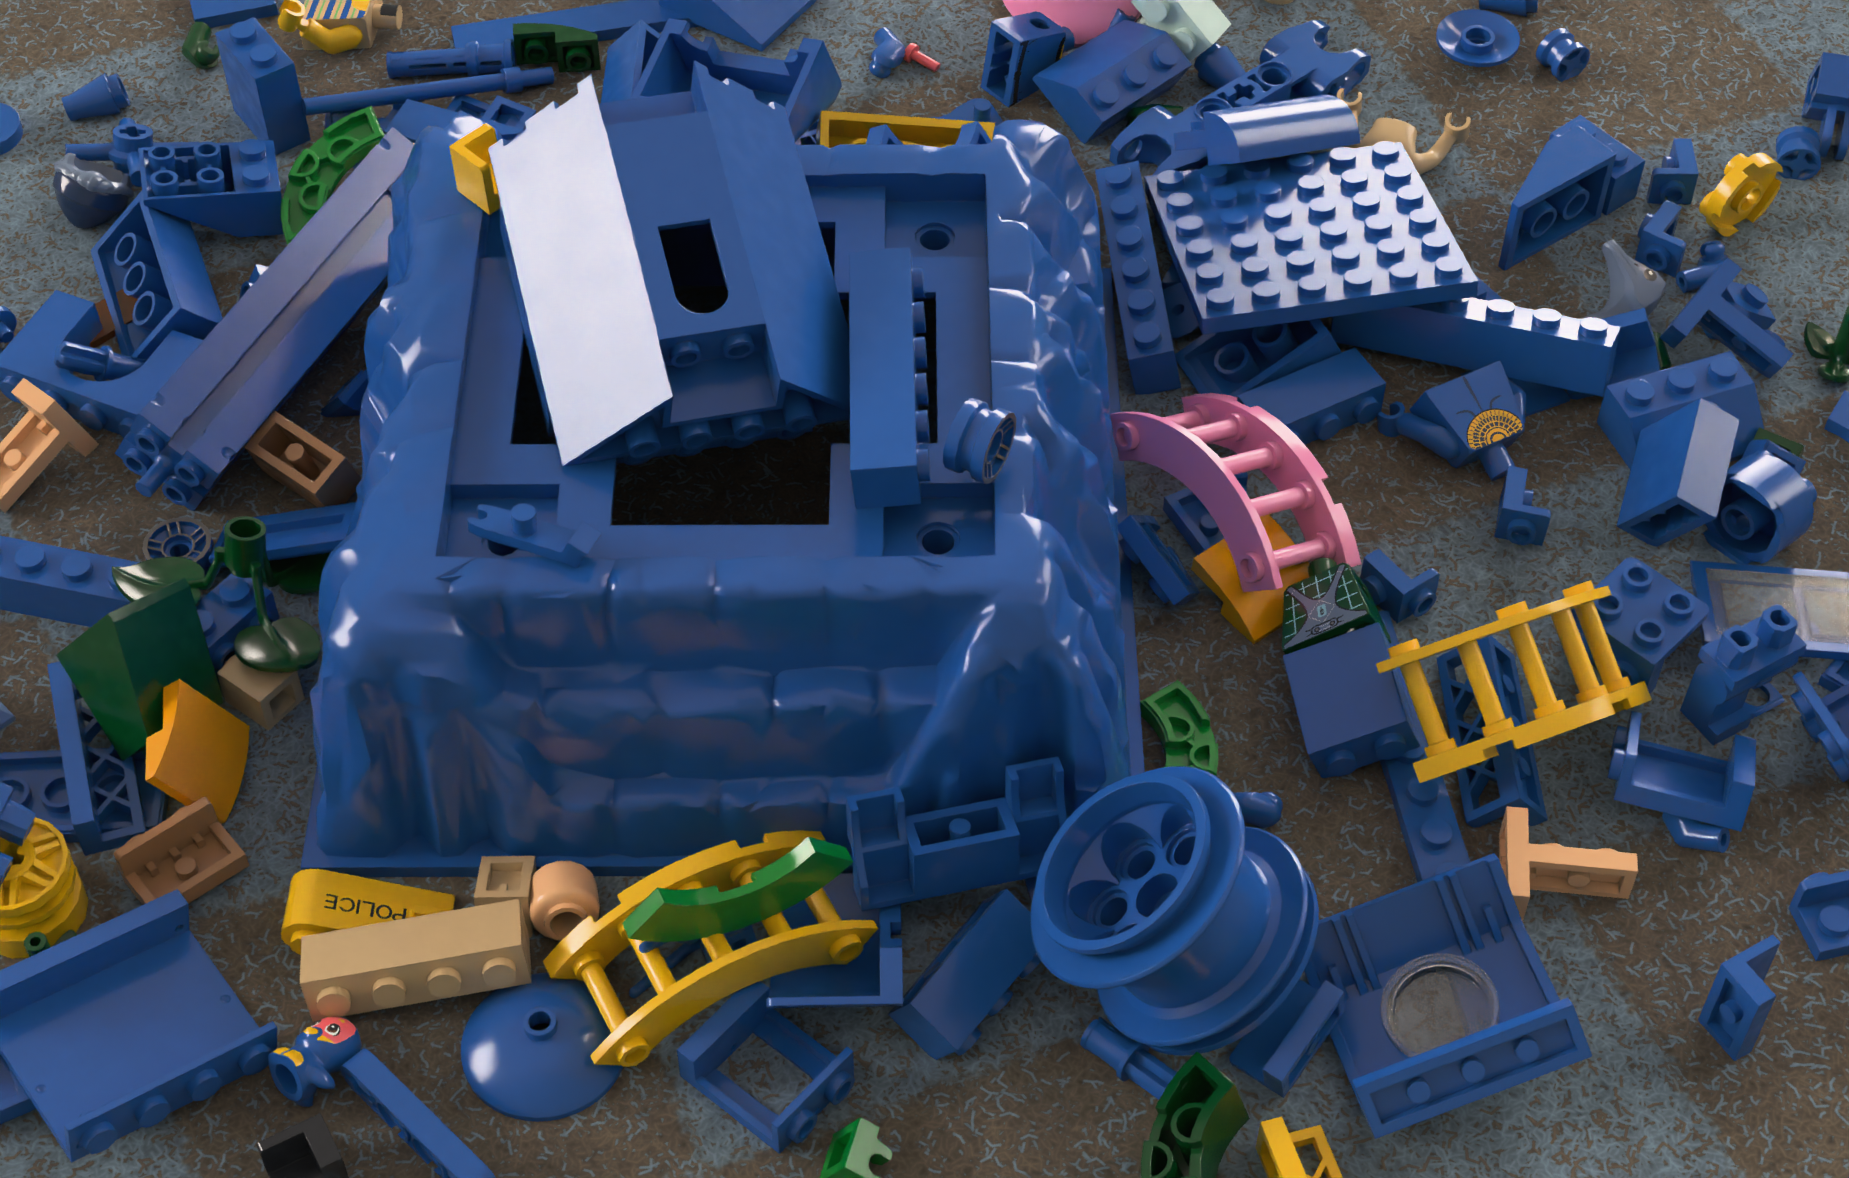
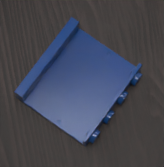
[0,889,277,1163]

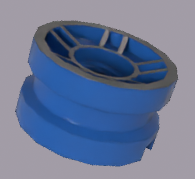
[943,398,1016,484]
[142,517,214,576]

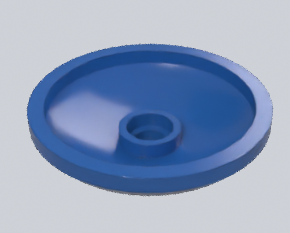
[461,973,624,1122]

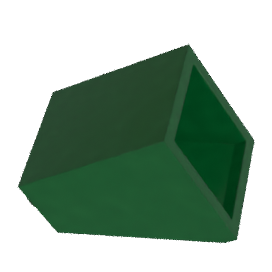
[56,577,224,761]

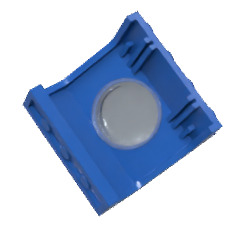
[1304,853,1592,1139]

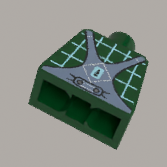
[1282,558,1391,655]

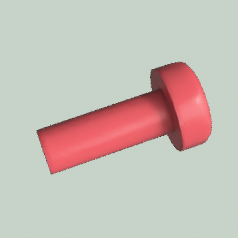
[904,43,941,72]

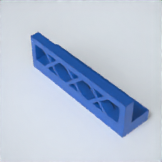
[1436,636,1548,827]
[47,661,147,856]

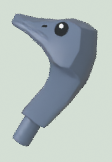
[1578,240,1666,319]

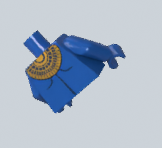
[1377,361,1526,481]

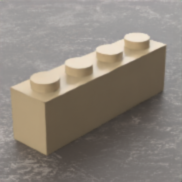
[300,899,532,1022]

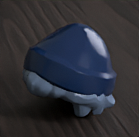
[53,153,134,229]

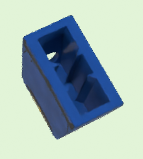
[980,12,1075,108]

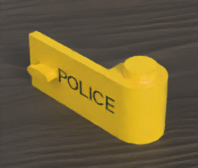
[281,869,455,955]

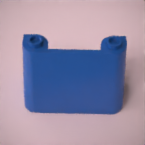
[631,18,842,142]

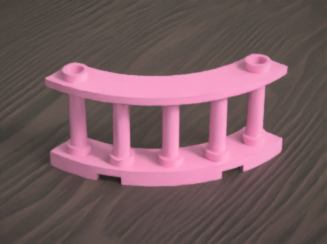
[1110,393,1362,592]

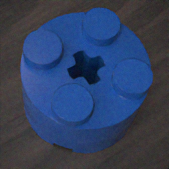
[1703,450,1817,565]

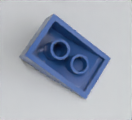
[1498,125,1616,271]
[1175,319,1342,397]

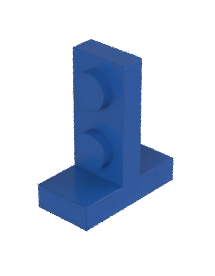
[1659,257,1793,379]

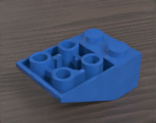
[138,139,284,237]

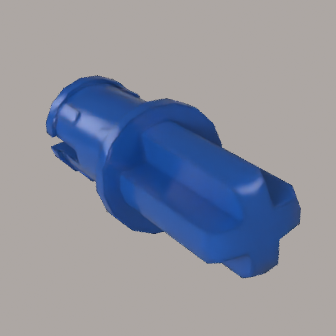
[54,341,148,381]
[1080,1017,1177,1100]

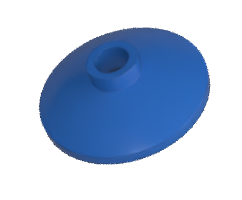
[1436,9,1520,67]

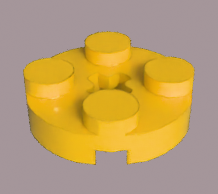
[1699,153,1783,237]

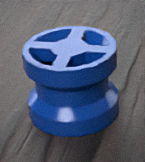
[1536,28,1590,82]
[1776,126,1821,180]

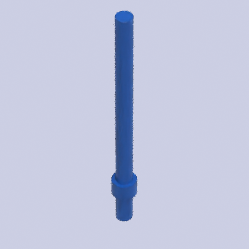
[302,66,554,116]

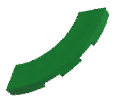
[281,106,384,245]
[1140,680,1219,777]
[622,837,853,942]

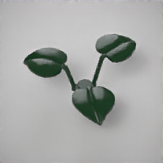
[112,516,331,673]

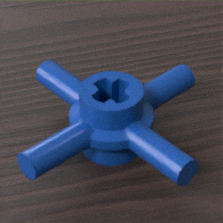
[65,118,200,187]

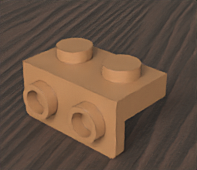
[114,797,250,905]

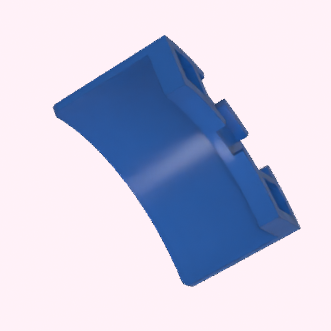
[766,873,903,1009]

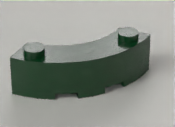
[1141,1052,1250,1178]

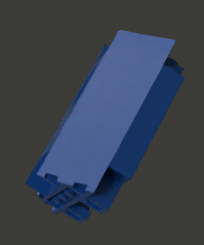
[488,60,850,467]

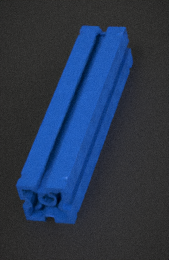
[115,127,414,511]

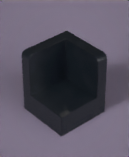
[256,1113,349,1178]

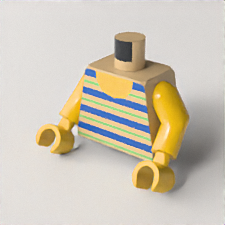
[278,0,403,54]

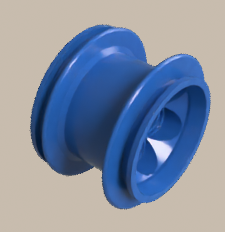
[1030,766,1319,1056]

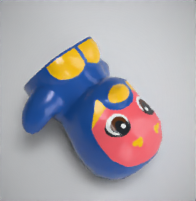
[268,1017,362,1107]

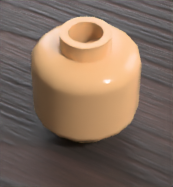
[529,861,600,941]

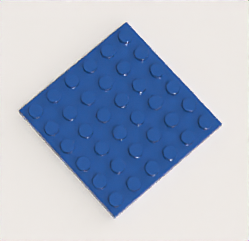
[1144,141,1478,335]

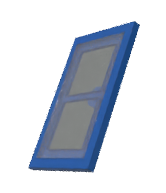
[1690,560,1849,660]

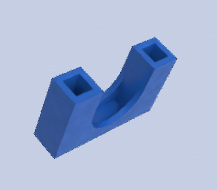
[0,290,203,438]

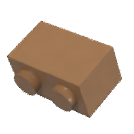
[244,410,361,508]

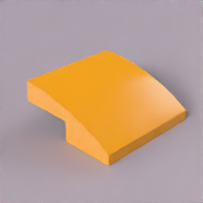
[1191,515,1309,644]
[145,679,250,824]

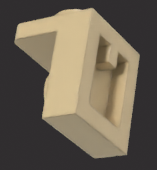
[474,856,537,938]

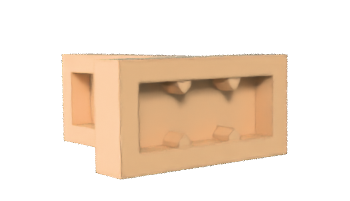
[0,378,99,513]
[1499,806,1638,922]

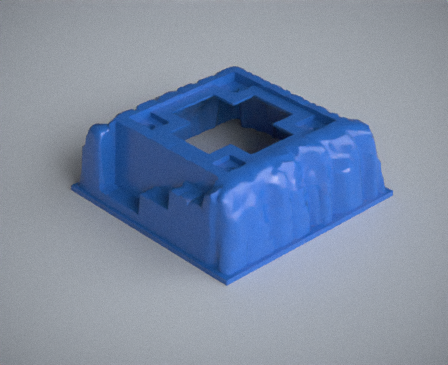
[300,110,1145,877]

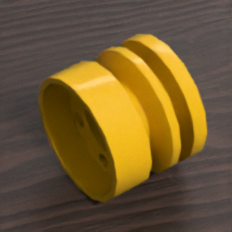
[0,818,88,959]

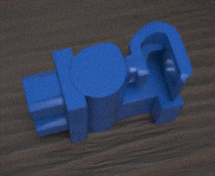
[1680,604,1807,745]

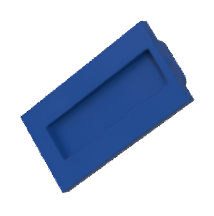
[209,502,356,567]

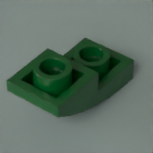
[513,23,601,73]

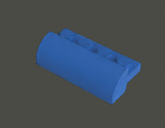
[1173,95,1360,166]

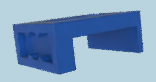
[677,981,855,1154]

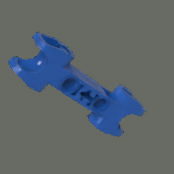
[1109,20,1371,175]

